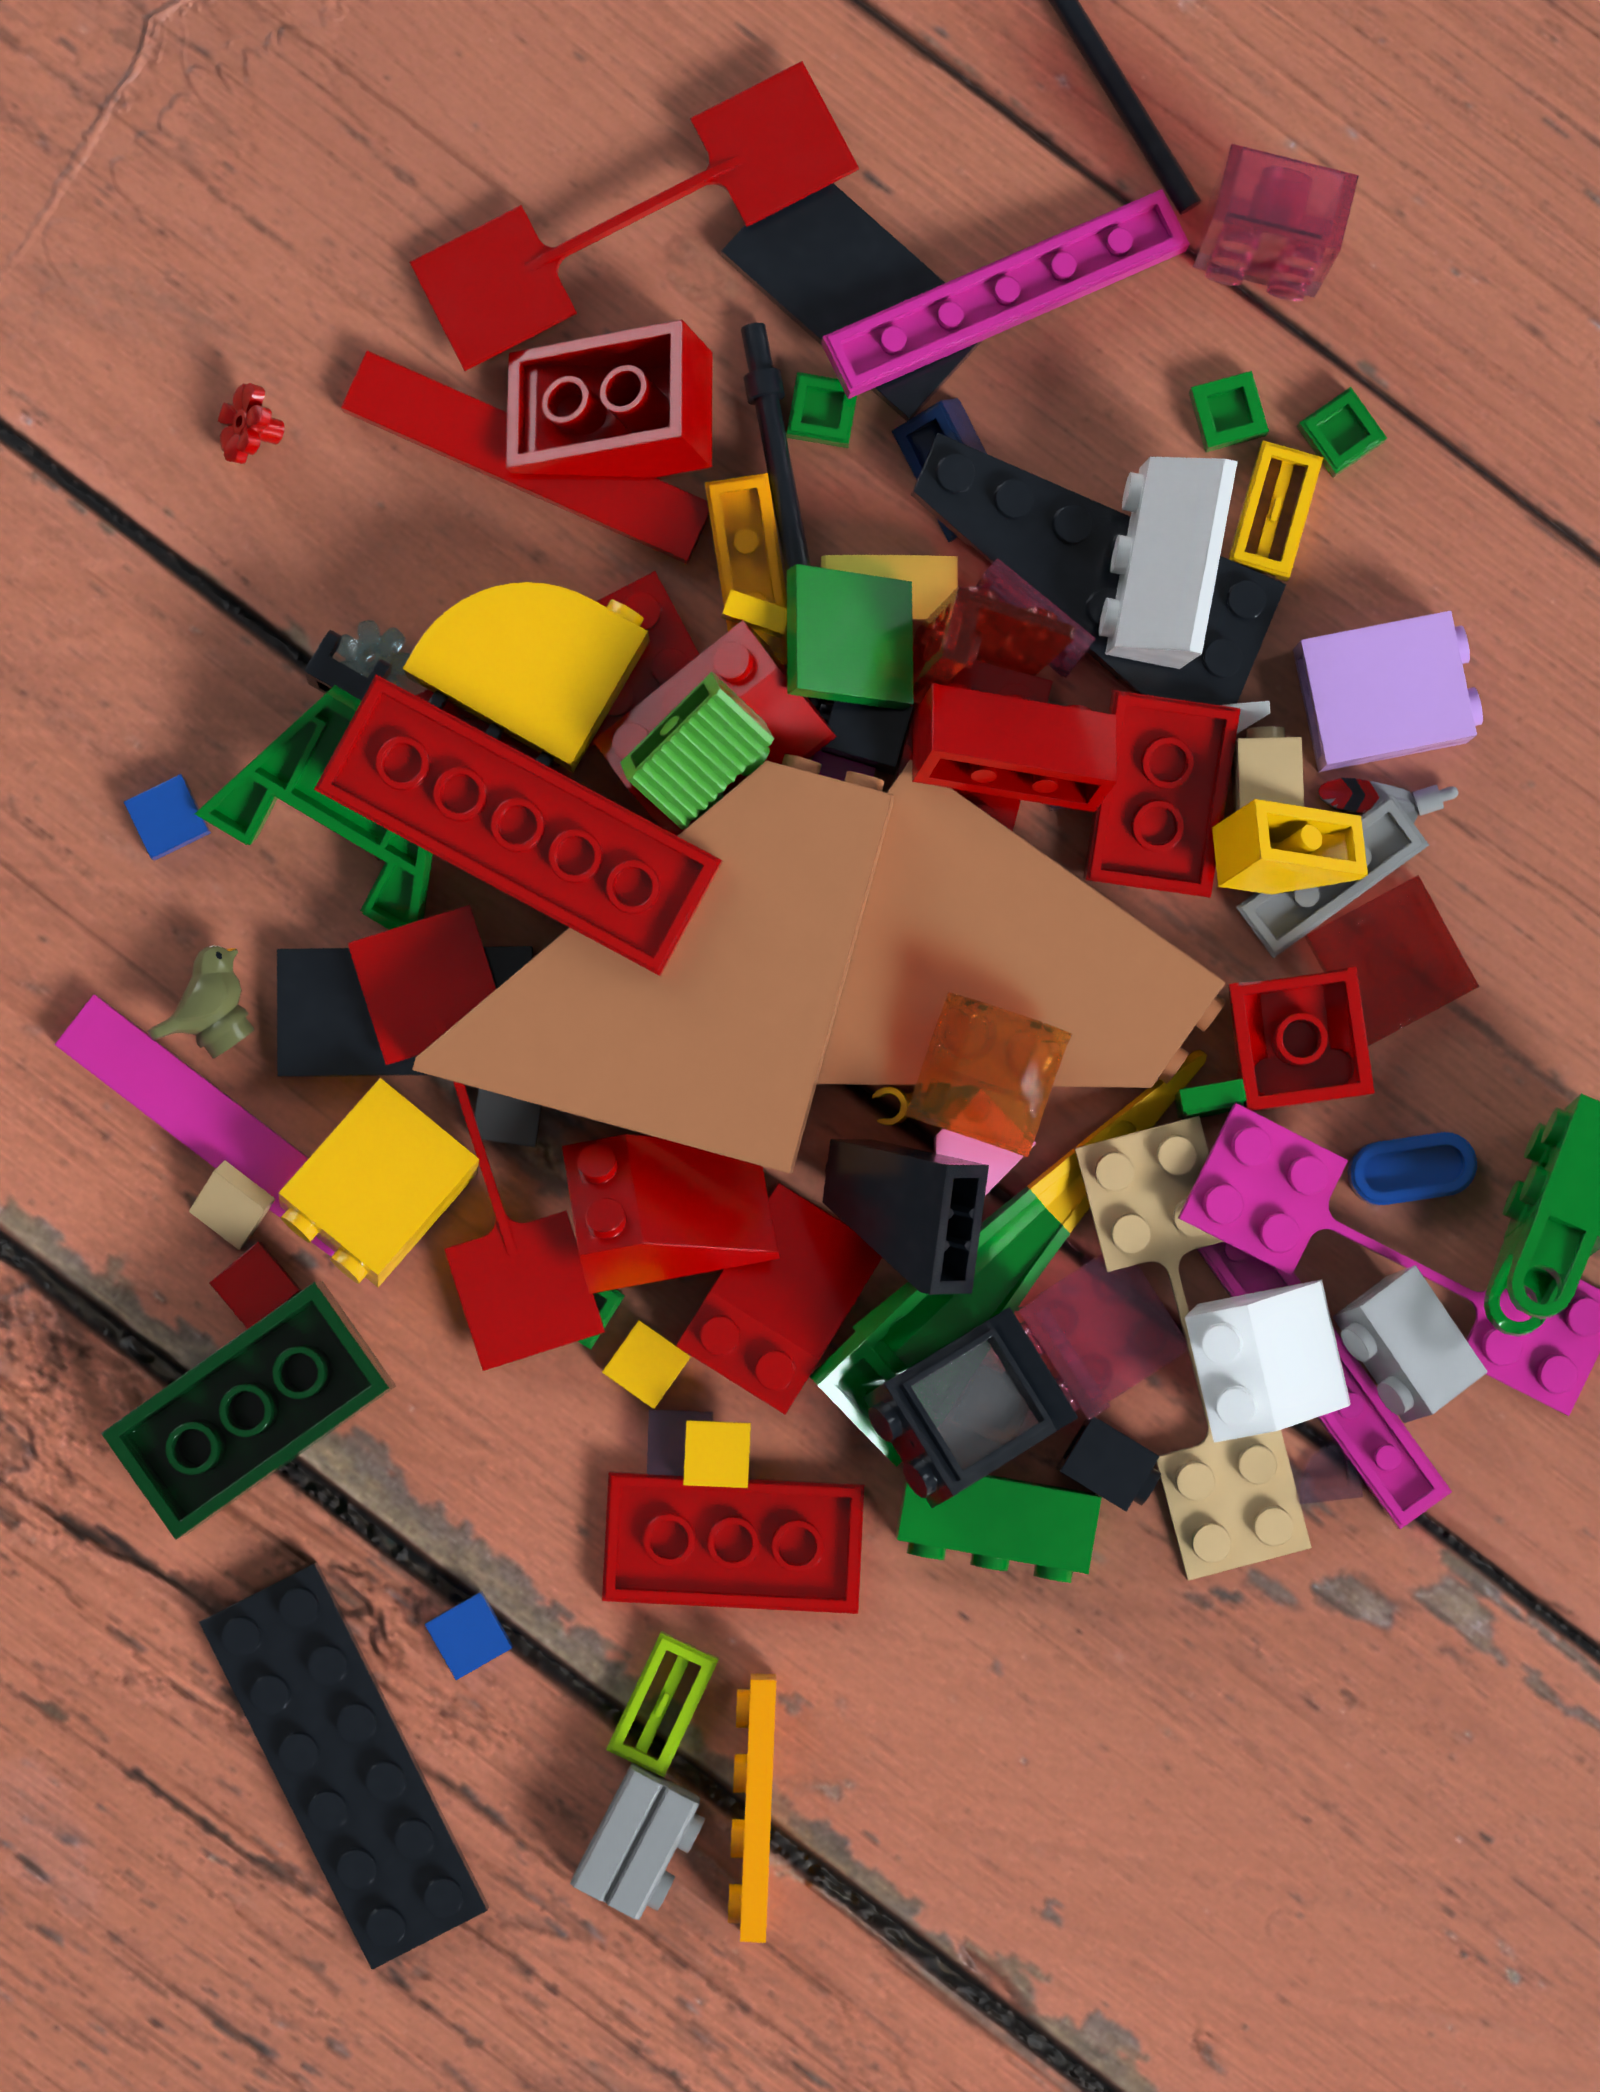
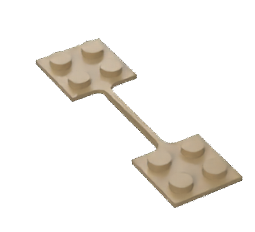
[1075,1115,1312,1581]

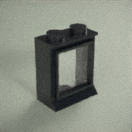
[863,1307,1078,1508]

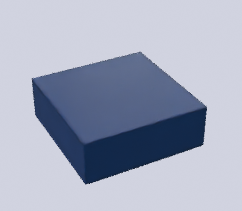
[124,774,211,861]
[425,1591,513,1680]

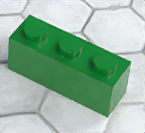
[895,1475,1102,1583]

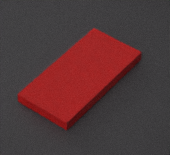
[602,1471,865,1614]

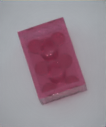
[1193,144,1359,301]

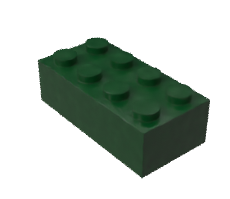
[101,1282,396,1540]

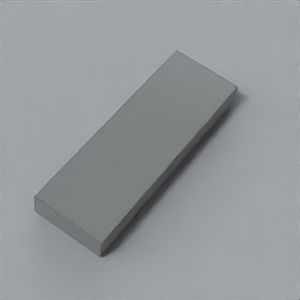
[1236,794,1429,958]

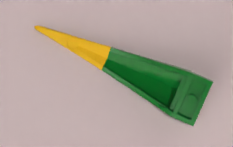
[809,1050,1207,1467]

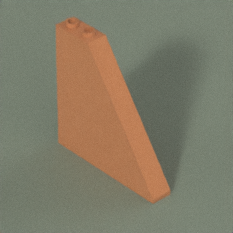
[412,754,894,1174]
[817,759,1226,1088]

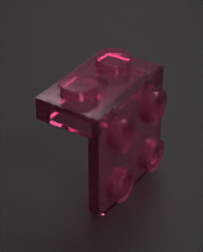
[1015,1254,1187,1420]

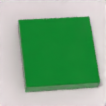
[787,564,914,710]

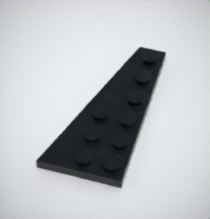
[911,433,1286,705]

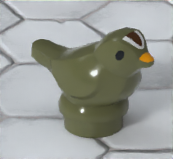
[147,945,254,1059]

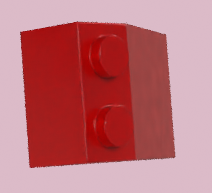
[506,320,713,478]
[562,1134,780,1294]
[676,1183,882,1415]

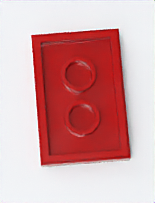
[1083,690,1241,898]

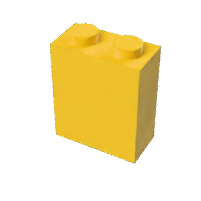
[278,1078,479,1287]

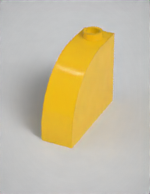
[402,582,650,773]

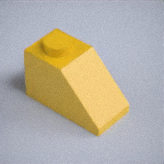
[1212,799,1368,895]

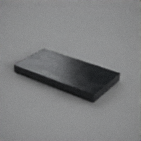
[721,183,982,421]
[277,946,533,1077]

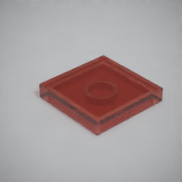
[1304,875,1479,1046]

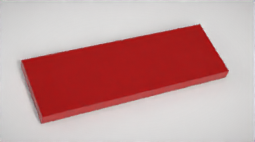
[314,674,723,976]

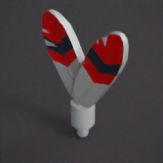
[1318,778,1458,823]

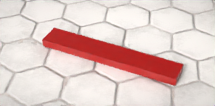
[341,351,710,564]

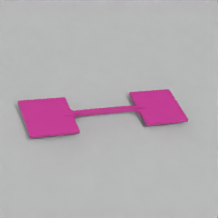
[1178,1103,1600,1416]

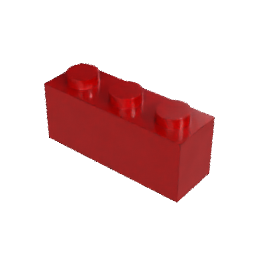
[912,683,1117,812]

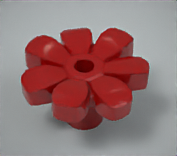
[218,383,285,464]

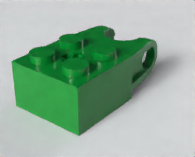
[1484,1093,1600,1337]

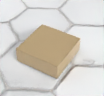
[189,1160,275,1250]

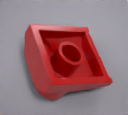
[1228,966,1375,1111]

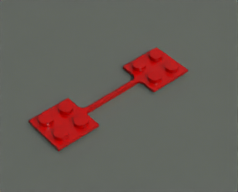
[409,61,859,371]
[347,904,605,1371]

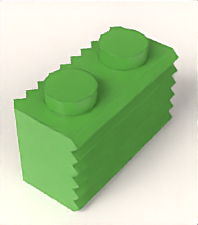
[620,672,774,830]

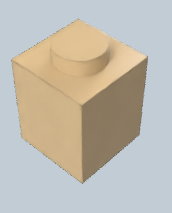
[1231,726,1304,813]

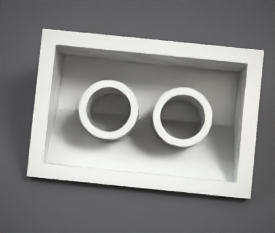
[1099,457,1238,669]

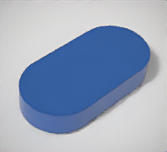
[1348,1132,1477,1205]

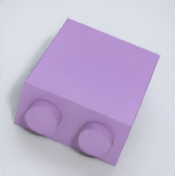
[1293,611,1483,773]

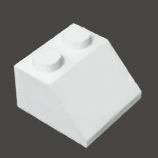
[1185,1279,1351,1443]

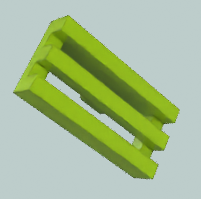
[606,1631,719,1777]

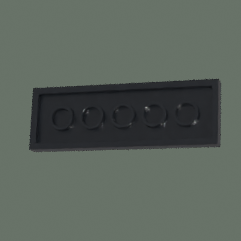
[199,1562,489,1970]

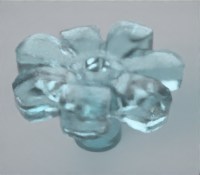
[336,620,410,687]

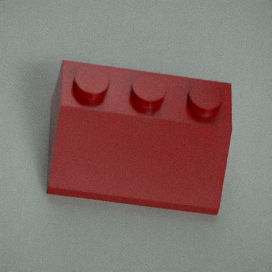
[593,620,837,836]

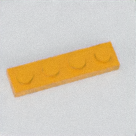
[728,1673,776,1943]

